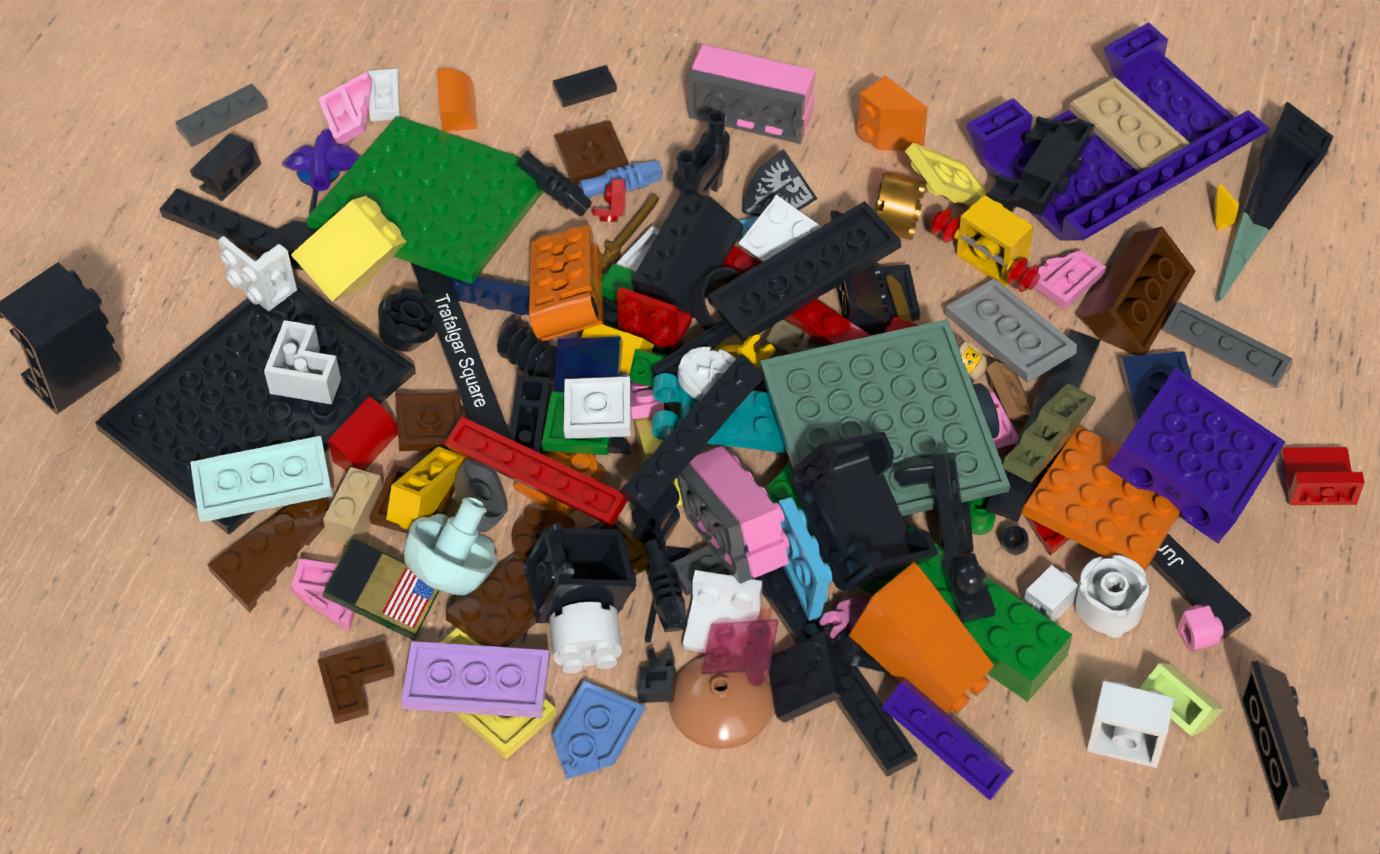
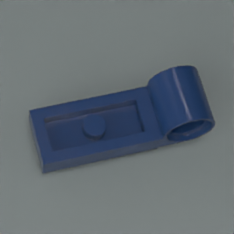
[450,277,530,315]

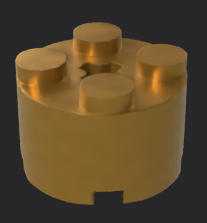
[874,172,926,240]

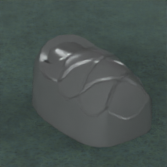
[454,461,508,532]

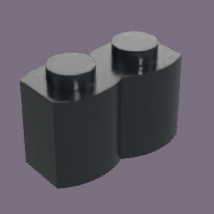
[632,484,680,544]

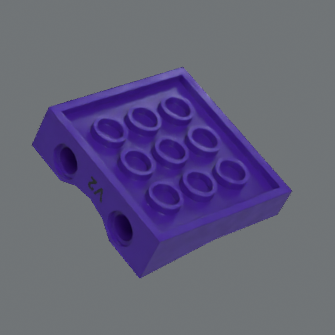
[1106,368,1286,543]

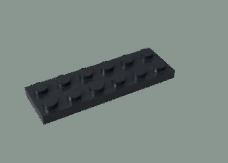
[707,201,902,343]

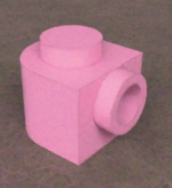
[1177,605,1223,652]

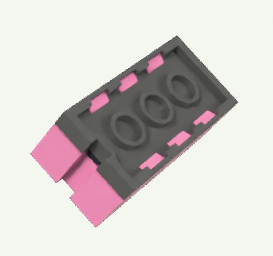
[688,44,816,144]
[677,446,790,584]

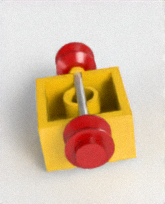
[931,195,1040,292]

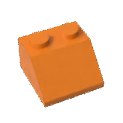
[857,75,928,151]

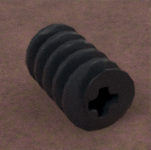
[497,320,567,382]

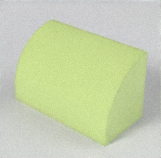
[1139,663,1224,736]

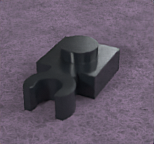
[637,648,677,703]

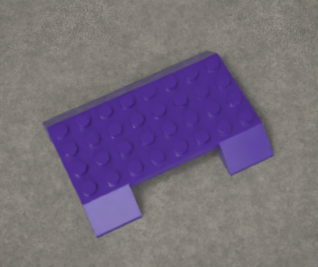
[966,22,1269,241]

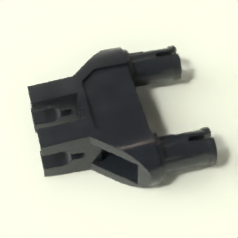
[672,110,730,196]

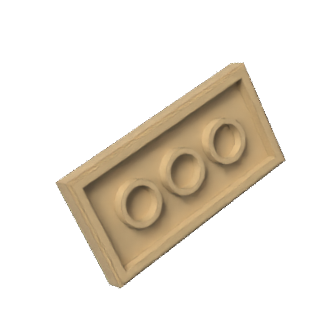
[1069,77,1190,173]

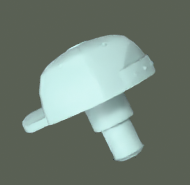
[404,497,498,595]

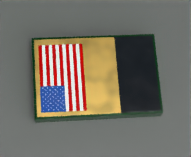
[322,538,440,641]

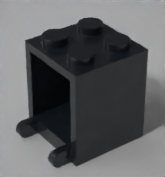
[523,523,637,623]

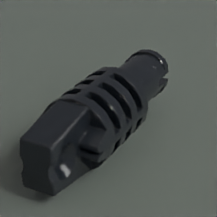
[516,151,592,217]
[644,539,687,632]

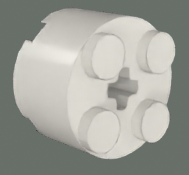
[1075,555,1149,638]
[549,602,622,674]

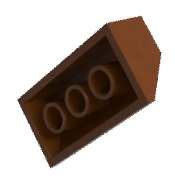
[1082,226,1196,356]

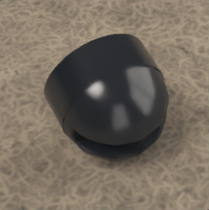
[1001,526,1029,556]

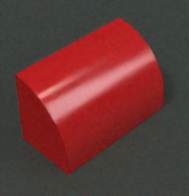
[328,397,398,471]

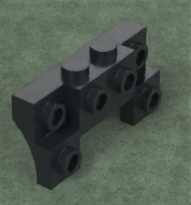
[985,116,1095,216]

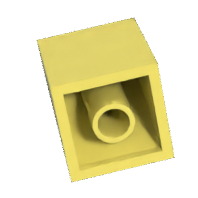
[291,196,407,302]

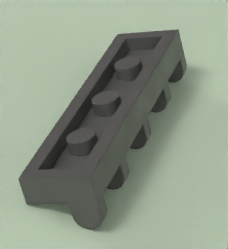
[1163,301,1293,388]

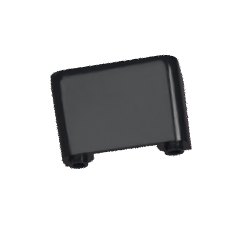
[791,431,938,591]

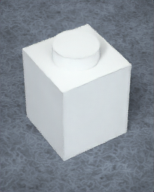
[1024,565,1078,623]

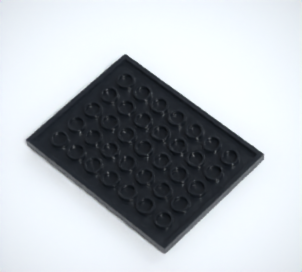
[95,278,416,535]

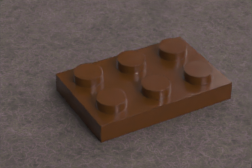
[445,556,536,647]

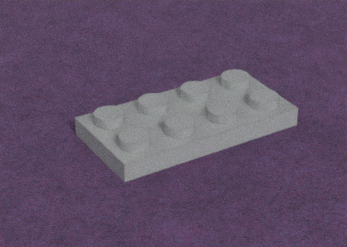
[946,279,1077,383]

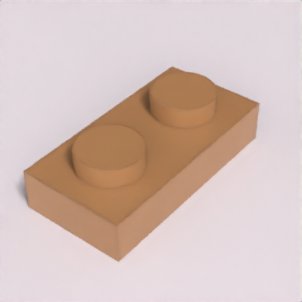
[986,361,1033,425]

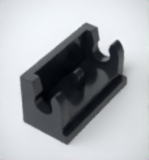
[190,133,261,201]

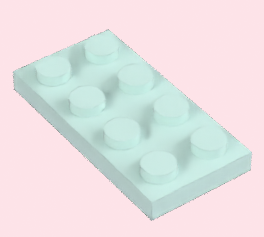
[190,436,333,523]

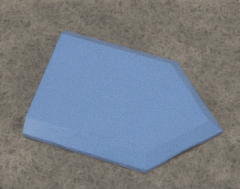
[551,680,646,780]

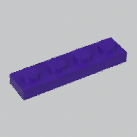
[882,679,1014,800]

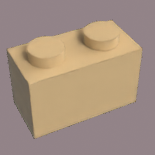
[323,467,383,547]

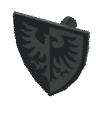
[743,149,818,217]

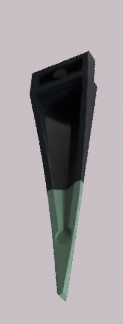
[1215,101,1334,302]

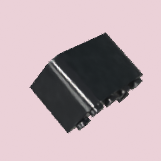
[0,262,122,415]

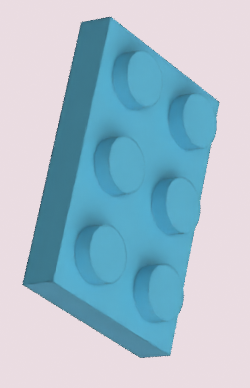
[779,497,832,620]

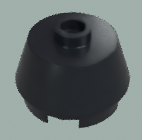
[378,288,439,352]

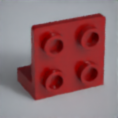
[617,287,692,350]
[1281,447,1365,506]

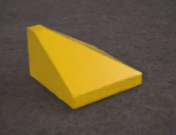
[1213,184,1239,231]

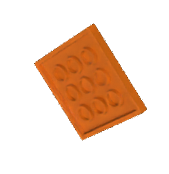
[1022,426,1181,572]

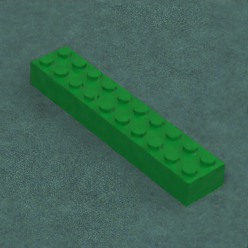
[765,463,1072,702]

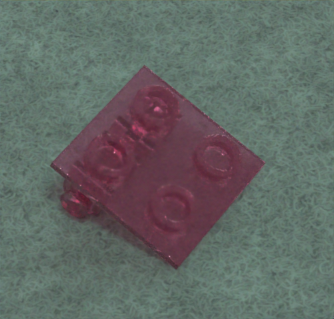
[702,619,778,686]

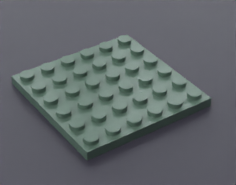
[760,319,1010,516]

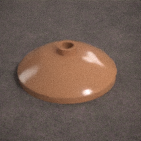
[669,654,773,749]

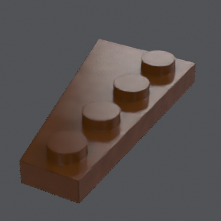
[207,498,330,613]

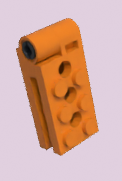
[529,225,603,341]

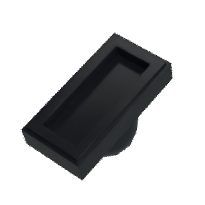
[941,553,996,623]

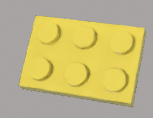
[905,143,987,208]

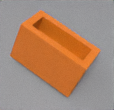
[437,68,478,132]

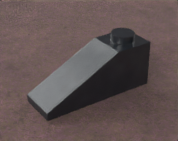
[509,375,553,454]

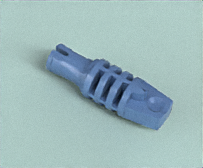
[579,161,663,198]

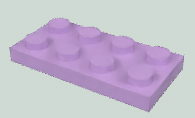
[401,641,550,718]

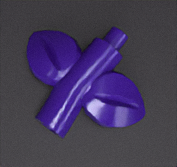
[281,129,361,191]

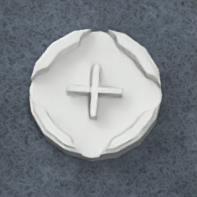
[677,347,736,400]

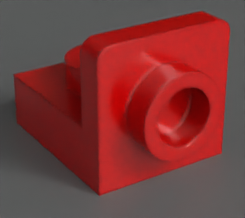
[593,178,626,222]

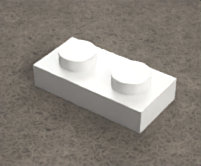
[368,68,400,121]

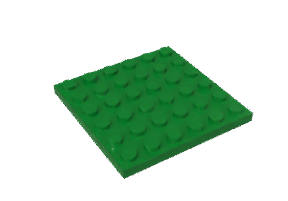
[307,116,544,284]

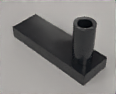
[897,452,969,558]

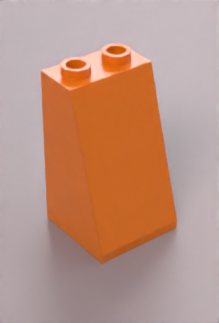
[849,562,994,714]

